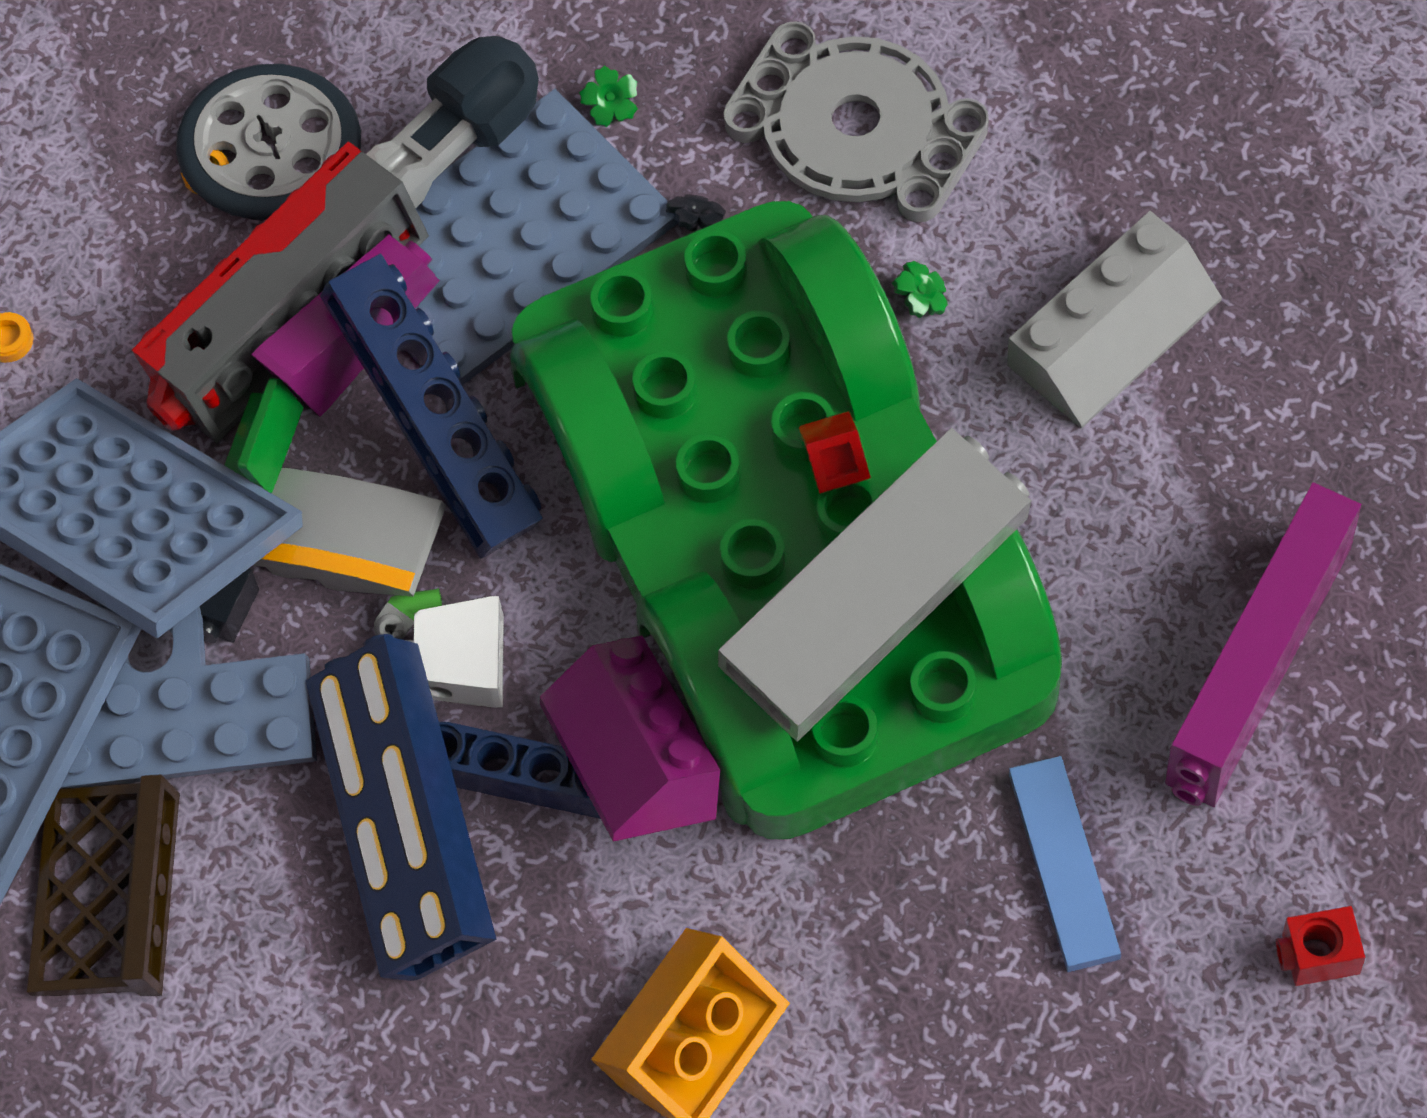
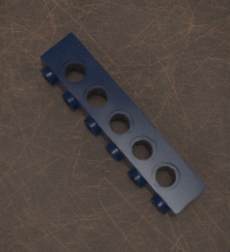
[320,253,543,559]

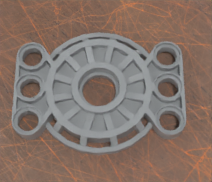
[724,21,989,223]

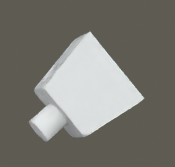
[405,596,504,708]

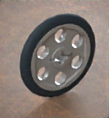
[176,64,361,220]

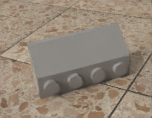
[1007,211,1222,429]

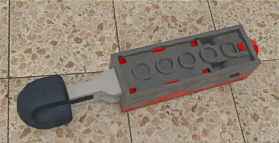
[132,36,539,444]

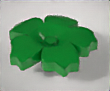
[579,66,638,127]
[891,261,948,318]

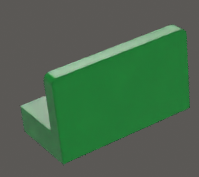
[224,378,304,493]

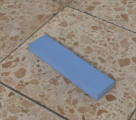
[1009,756,1121,972]

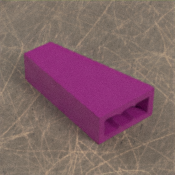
[251,234,440,417]

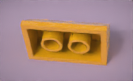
[591,928,790,1118]

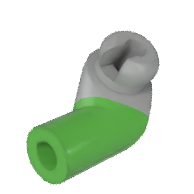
[374,588,442,640]

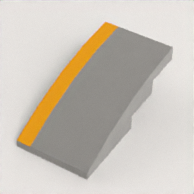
[252,468,446,597]

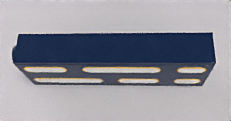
[305,634,497,981]

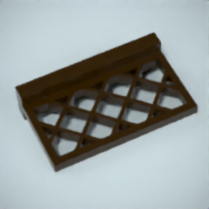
[27,774,180,996]

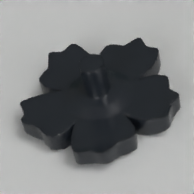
[666,194,726,232]

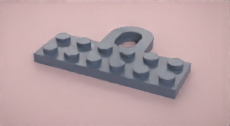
[60,603,317,789]

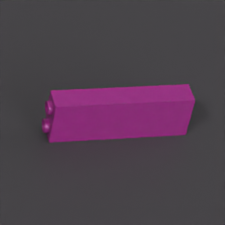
[1165,482,1362,807]

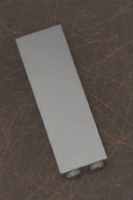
[718,428,1032,742]

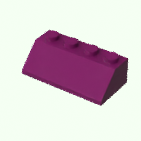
[540,635,720,842]

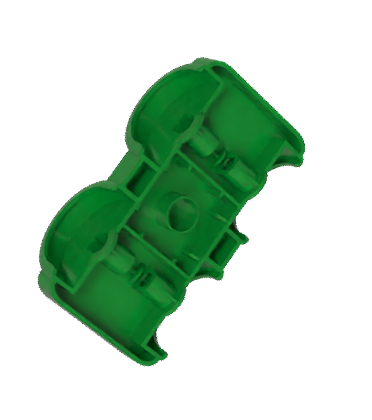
[510,201,1062,839]

